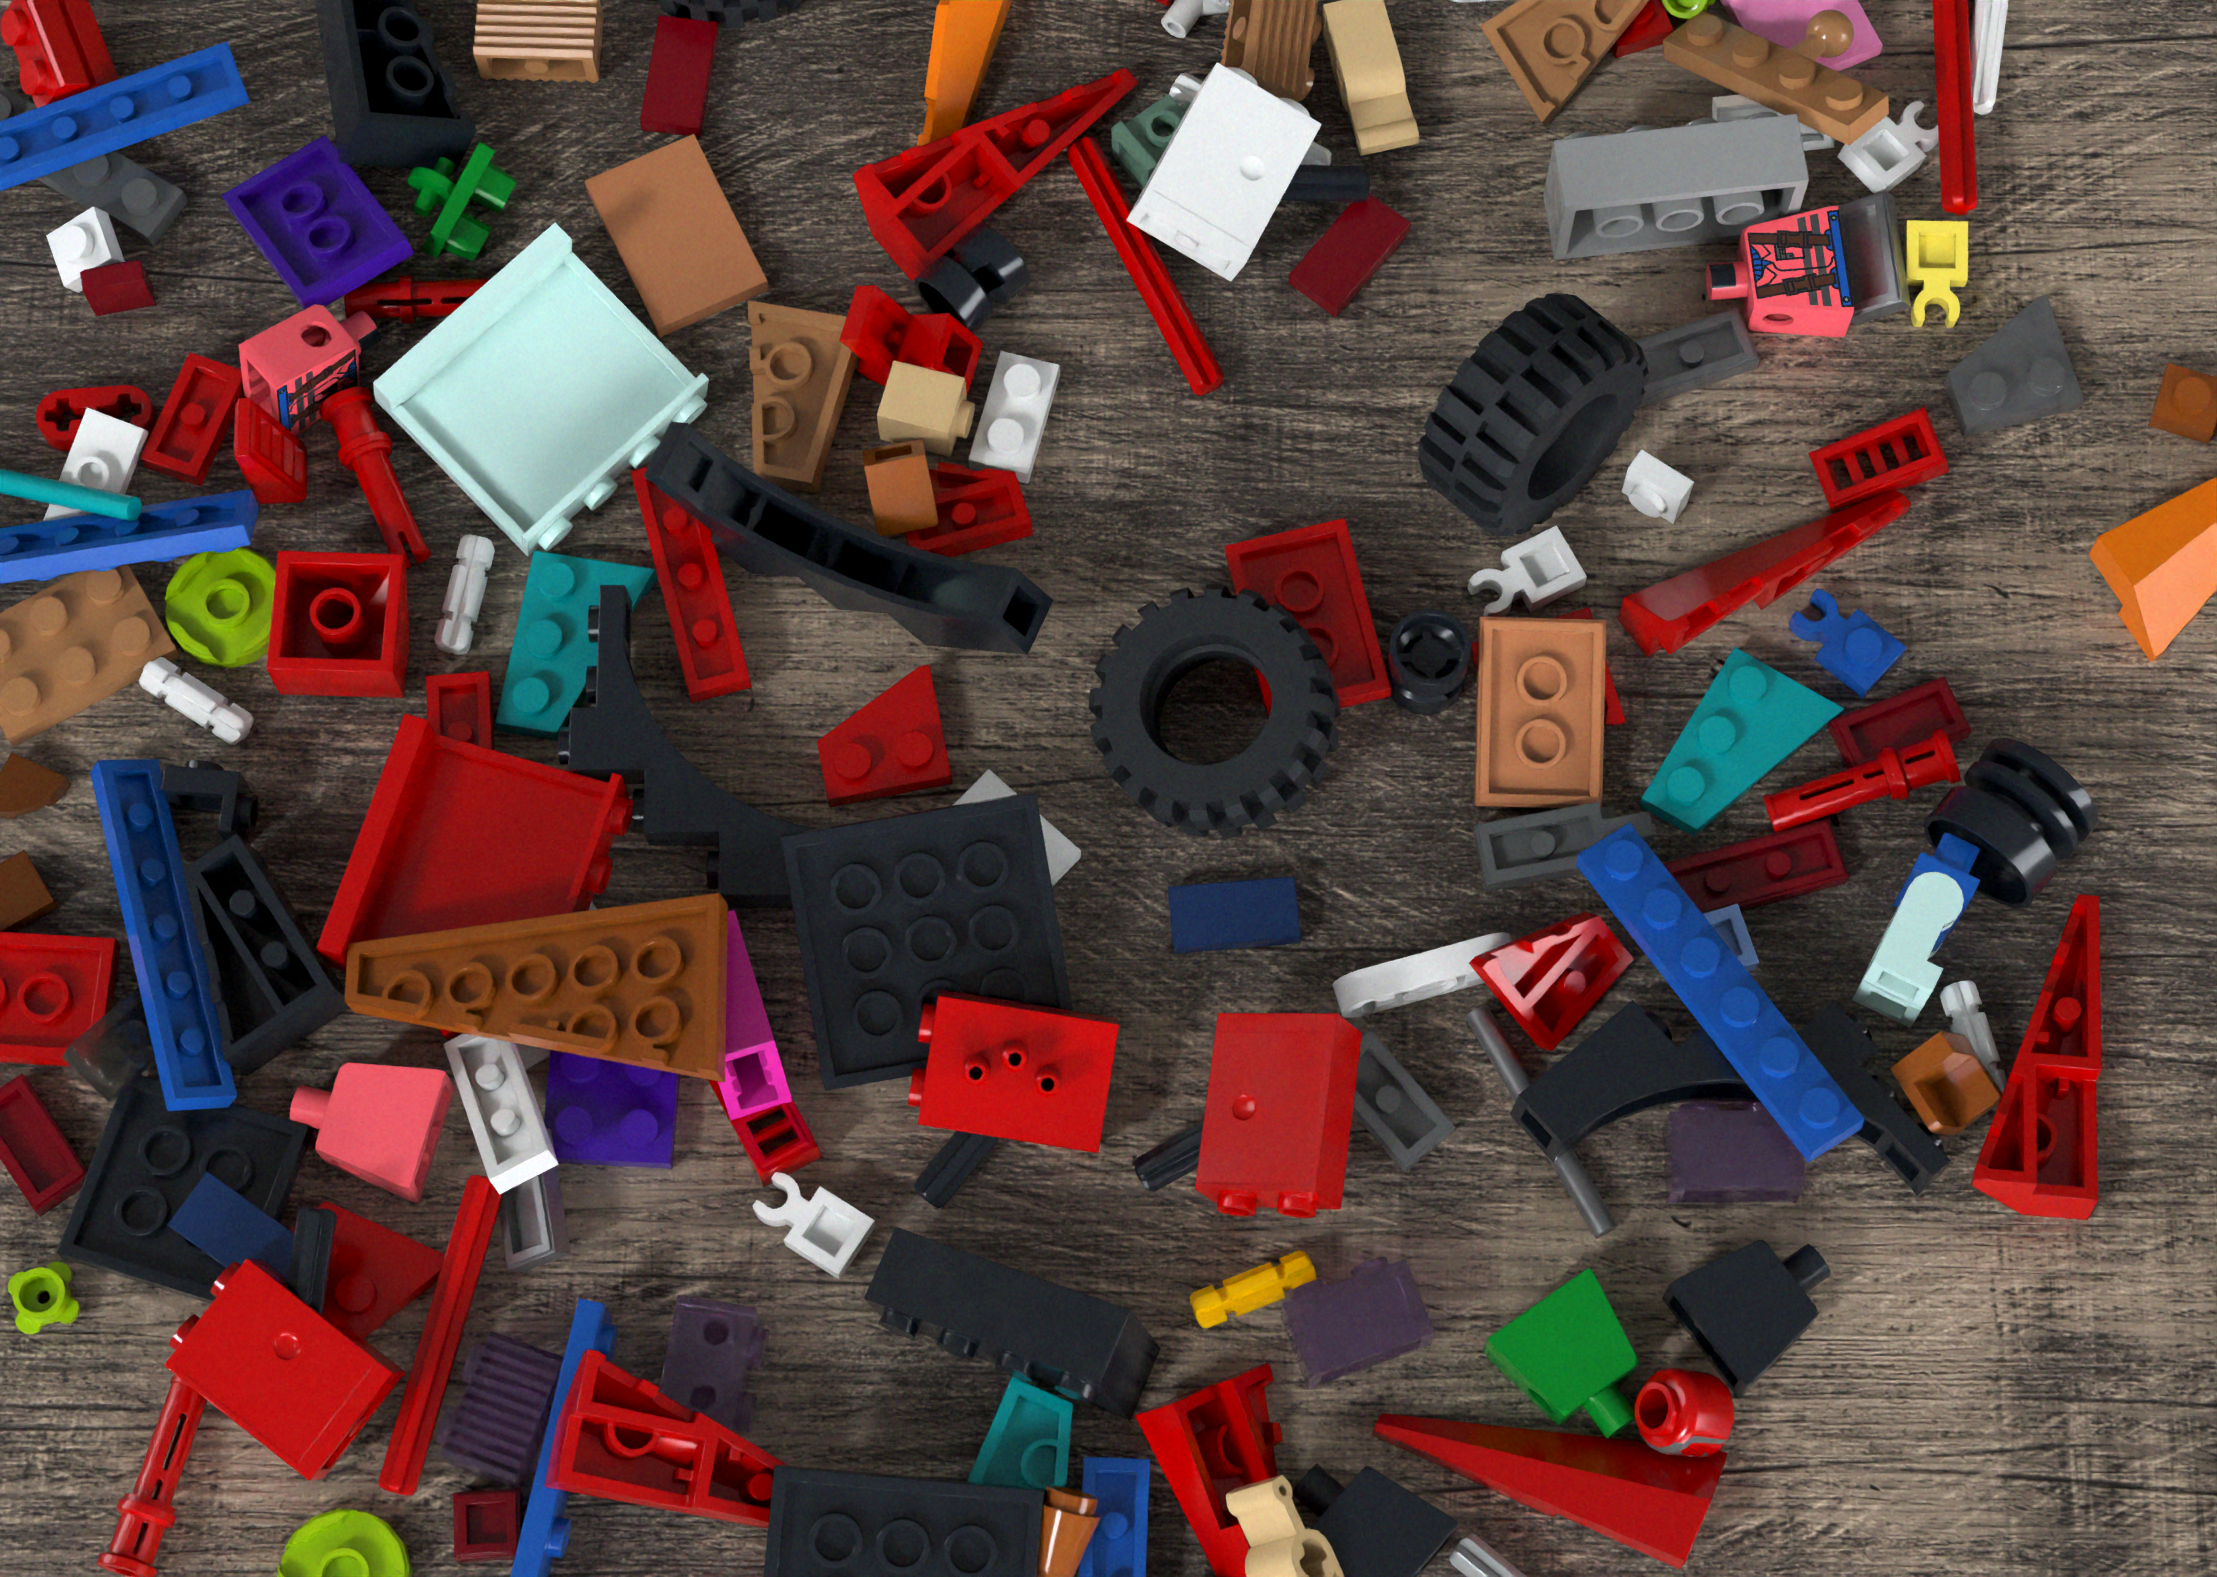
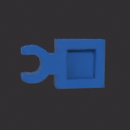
[1788,589,1906,699]

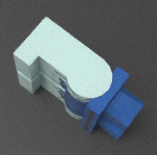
[1852,832,1980,1028]

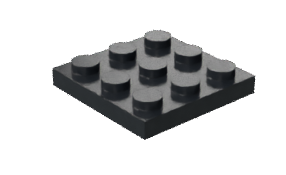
[56,1071,314,1304]

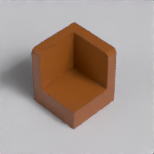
[862,439,938,536]
[1889,1031,2003,1135]

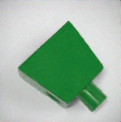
[1483,1268,1639,1439]

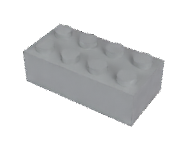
[1543,112,1809,260]

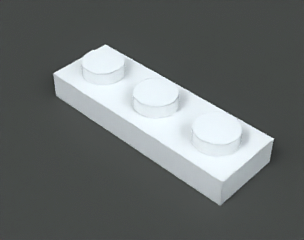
[443,1034,559,1194]

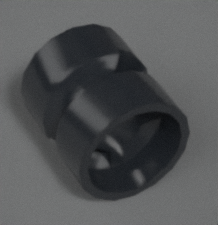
[915,222,1030,333]
[1386,608,1472,715]

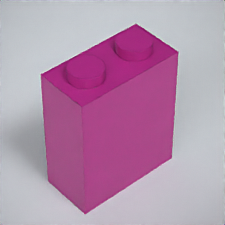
[718,910,793,1120]

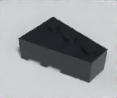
[183,834,350,1076]

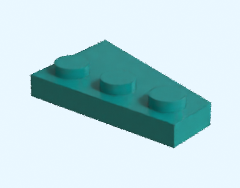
[495,551,658,741]
[1639,647,1844,837]
[966,1377,1073,1494]

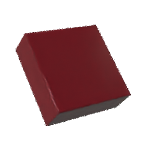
[80,259,156,317]
[453,1488,523,1563]

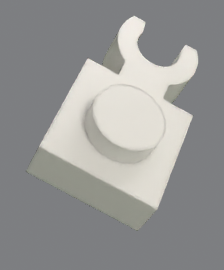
[1837,101,1938,194]
[1468,525,1587,617]
[753,1172,876,1280]

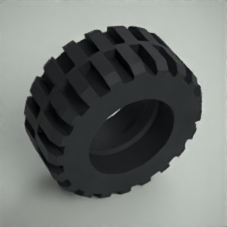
[1418,293,1649,536]
[1089,584,1341,838]

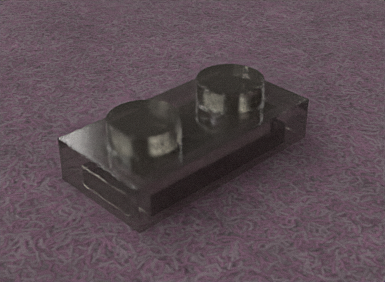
[62,987,156,1102]

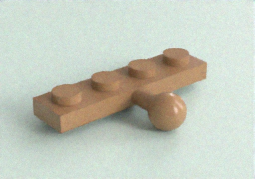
[1663,9,1889,145]

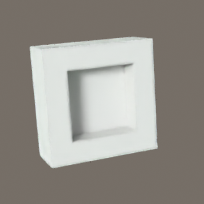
[46,206,125,293]
[1622,449,1694,524]

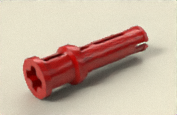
[319,387,431,569]
[1762,728,1961,833]
[97,1375,207,1577]

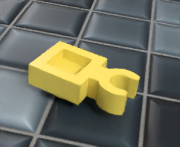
[1904,220,1968,328]

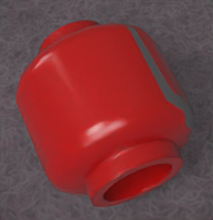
[1635,1368,1734,1458]

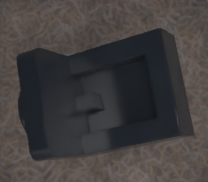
[161,760,259,842]

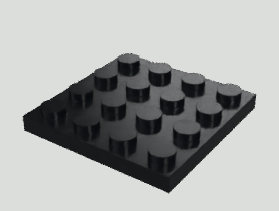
[781,791,1073,1091]
[763,1464,1044,1577]

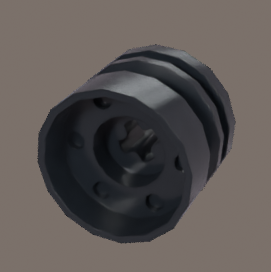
[1923,738,2099,908]

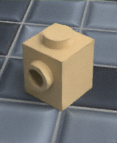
[877,360,975,457]

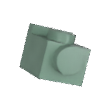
[1111,94,1191,191]

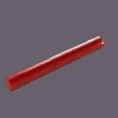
[1932,0,1978,216]
[1067,136,1224,396]
[378,1175,504,1496]

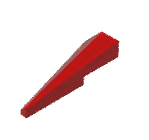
[852,67,1139,281]
[1618,490,1911,658]
[1971,894,2102,1220]
[544,1349,787,1529]
[1135,1362,1283,1577]
[1372,1413,1728,1570]

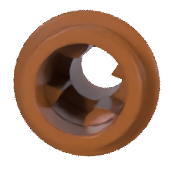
[1036,1485,1101,1577]

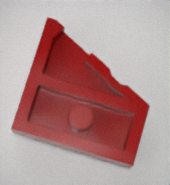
[903,462,1033,557]
[816,664,953,808]
[1469,912,1634,1051]
[289,1201,445,1339]

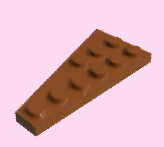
[344,893,728,1083]

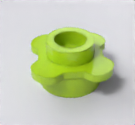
[8,1261,81,1335]

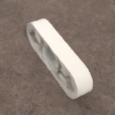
[1333,932,1512,1018]

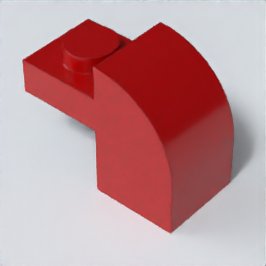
[839,285,984,395]

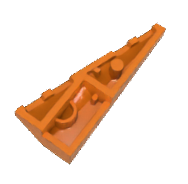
[917,0,1012,146]
[2088,477,2217,662]

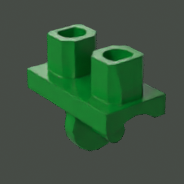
[407,142,517,261]

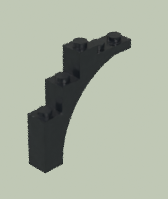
[644,422,1053,655]
[558,585,818,908]
[1509,1000,1951,1196]

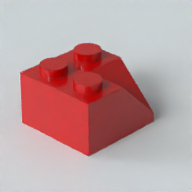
[266,551,410,698]

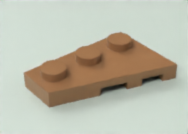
[1480,0,1649,128]
[748,300,859,493]

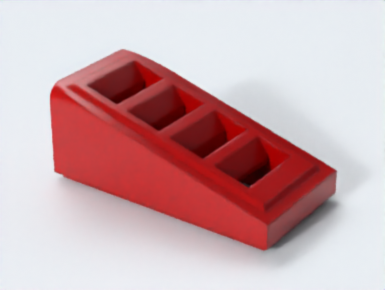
[234,398,308,504]
[1808,407,1949,511]
[707,1079,821,1187]

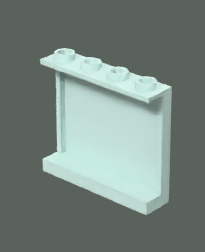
[373,222,709,557]

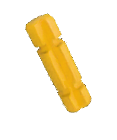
[1190,1251,1317,1329]

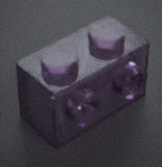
[659,1295,769,1435]

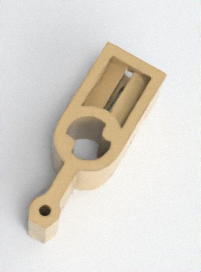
[1321,0,1420,156]
[1226,1475,1345,1577]

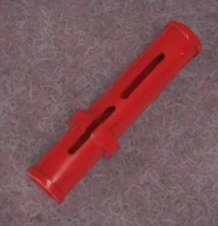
[344,275,491,324]

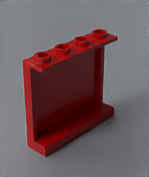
[316,713,634,971]

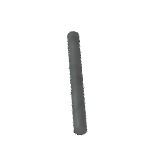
[1465,1005,1618,1239]

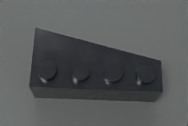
[315,0,477,172]
[864,1227,1161,1421]

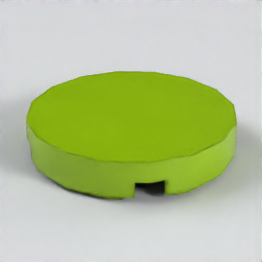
[165,547,276,668]
[277,1508,413,1577]

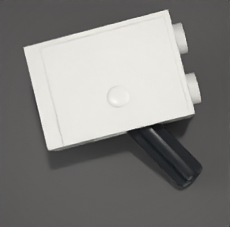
[1126,62,1370,282]

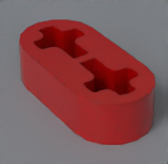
[35,385,158,452]

